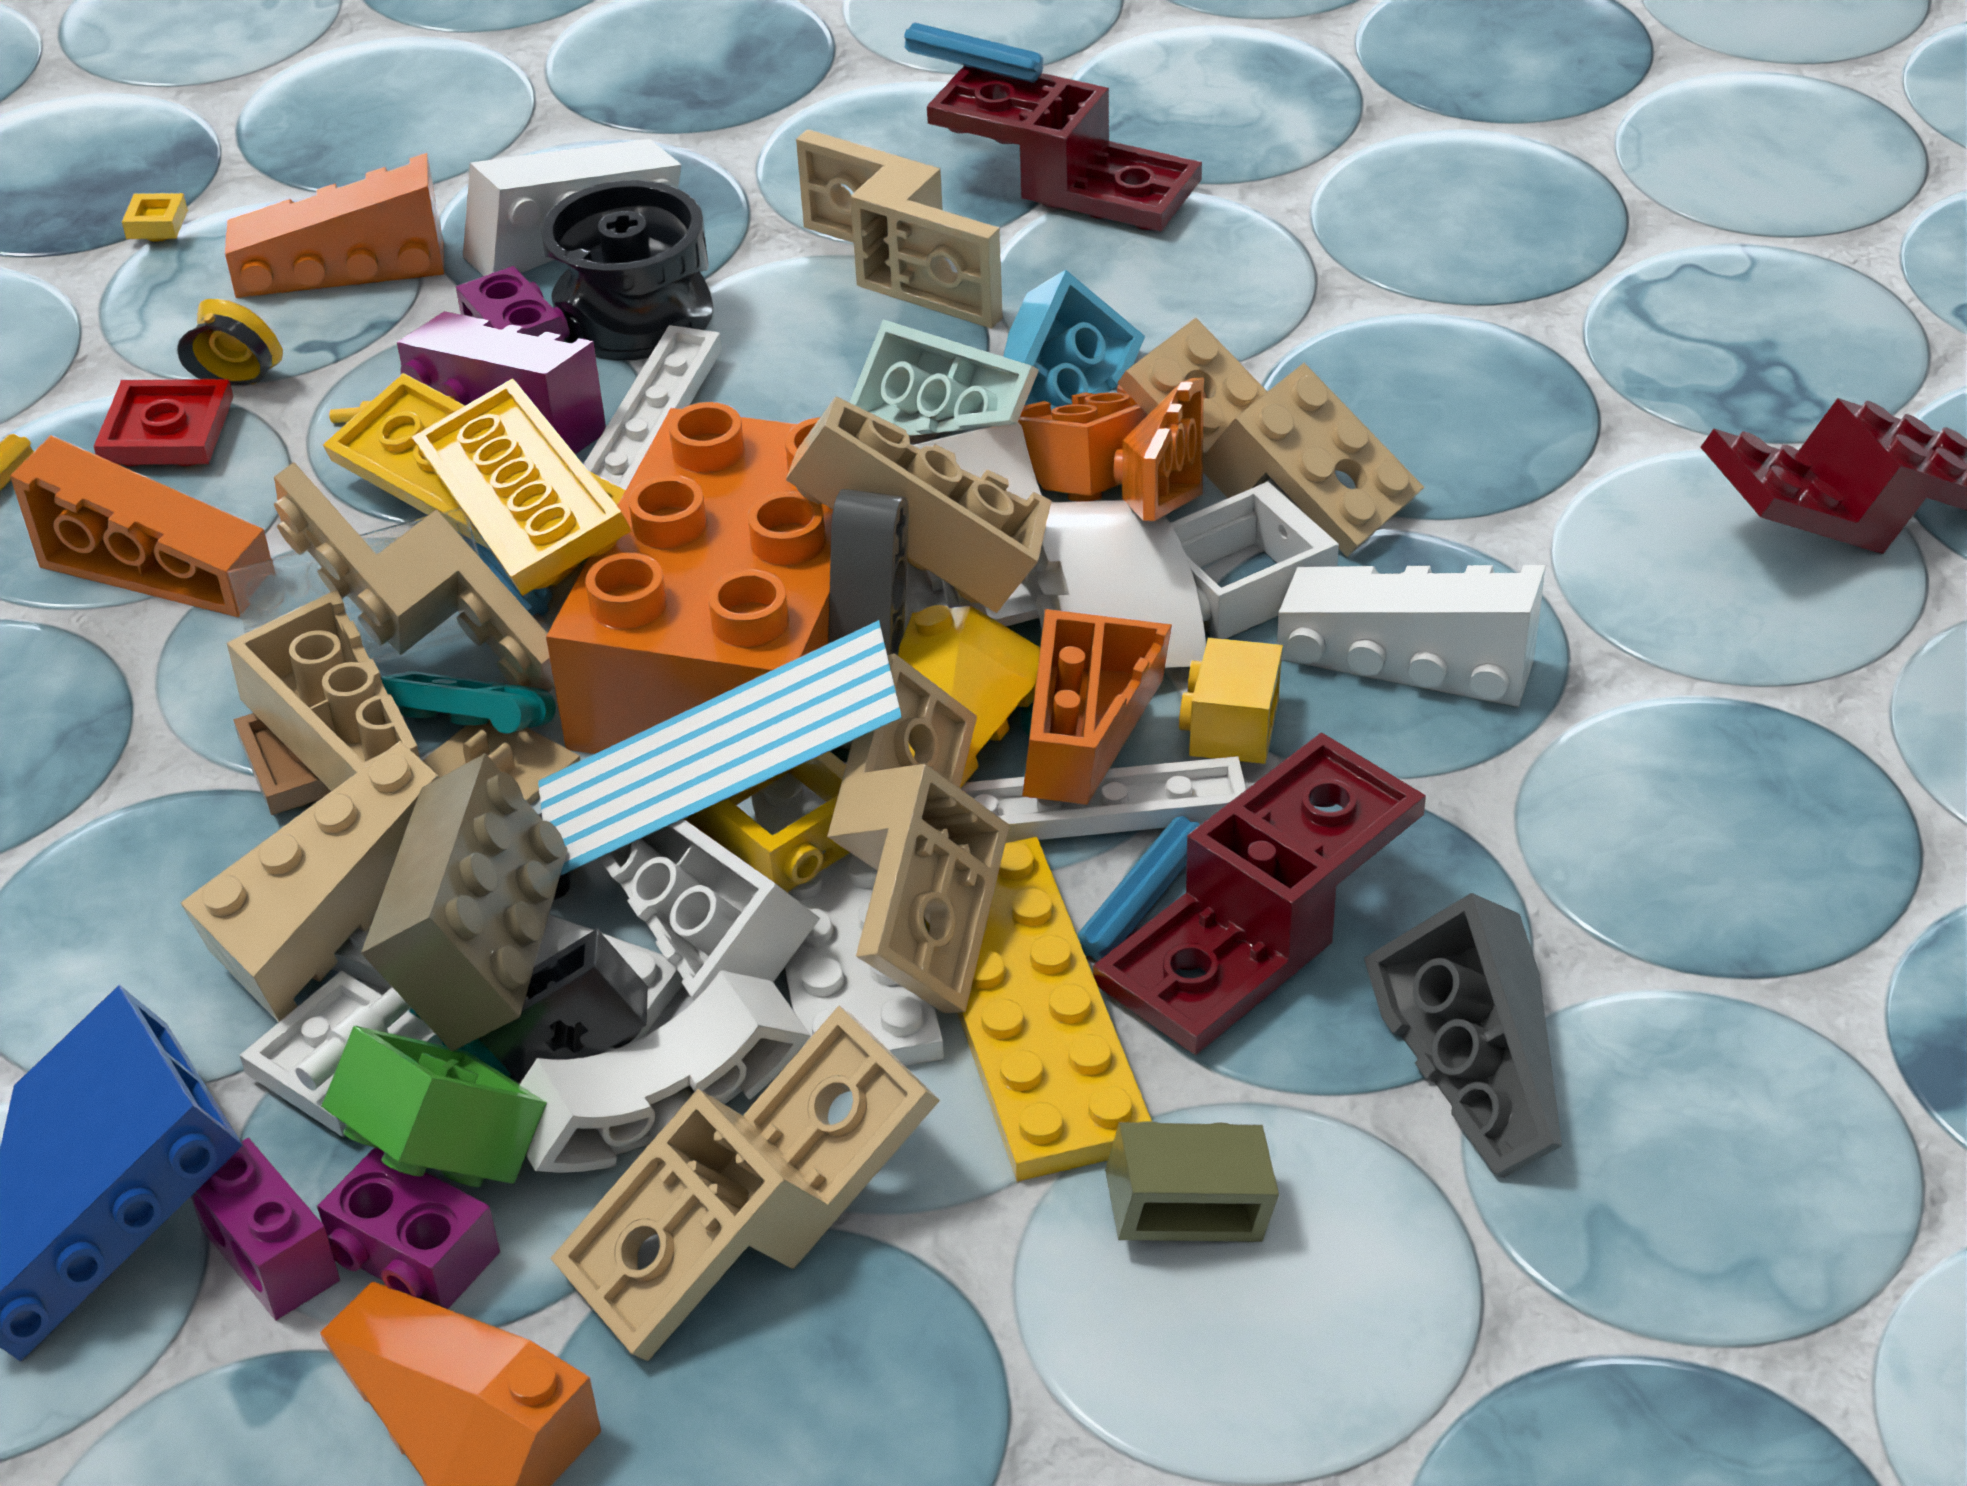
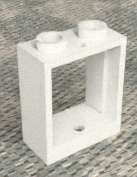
[1170,482,1339,639]

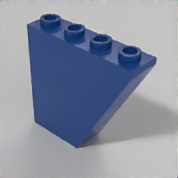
[0,985,243,1362]

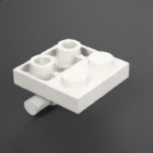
[240,970,442,1137]

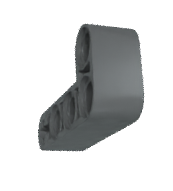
[828,489,909,751]

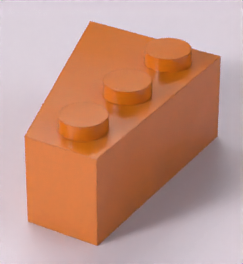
[1022,609,1172,805]

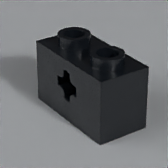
[478,928,648,1083]

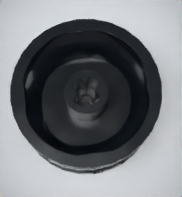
[541,180,714,360]

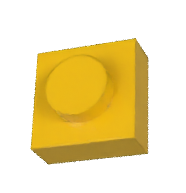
[122,193,188,242]

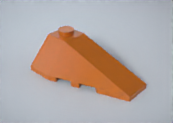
[1018,385,1207,502]

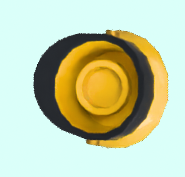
[177,299,283,386]

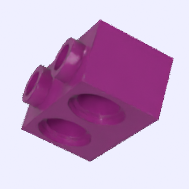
[455,266,569,342]
[191,1137,340,1321]
[317,1148,500,1309]

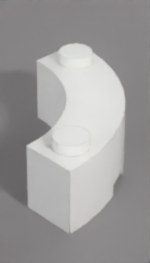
[520,970,811,1173]

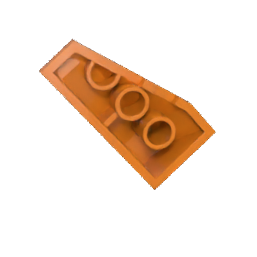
[1114,378,1204,521]
[320,1281,601,1486]

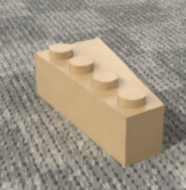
[786,396,1052,613]

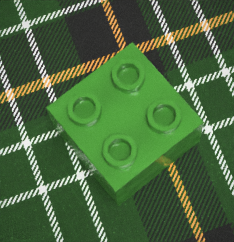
[321,1025,547,1187]

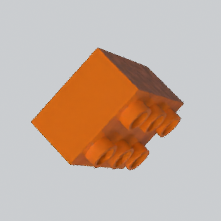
[546,402,833,754]

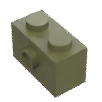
[1105,1121,1279,1242]

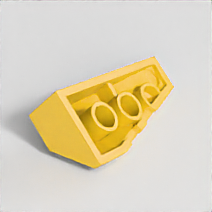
[898,605,1040,789]

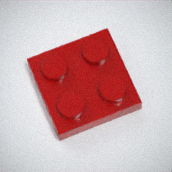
[93,379,234,466]

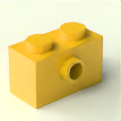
[1179,638,1283,764]

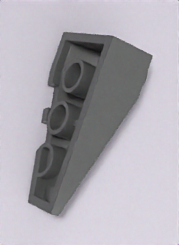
[1364,893,1562,1178]

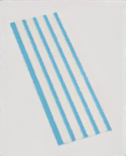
[538,620,902,876]

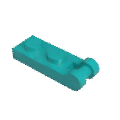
[381,671,556,734]

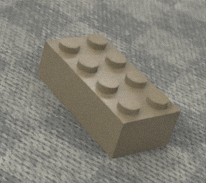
[361,753,568,1051]

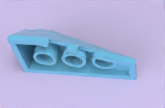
[1003,270,1145,410]

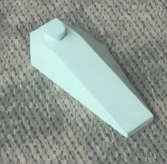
[849,319,1039,436]

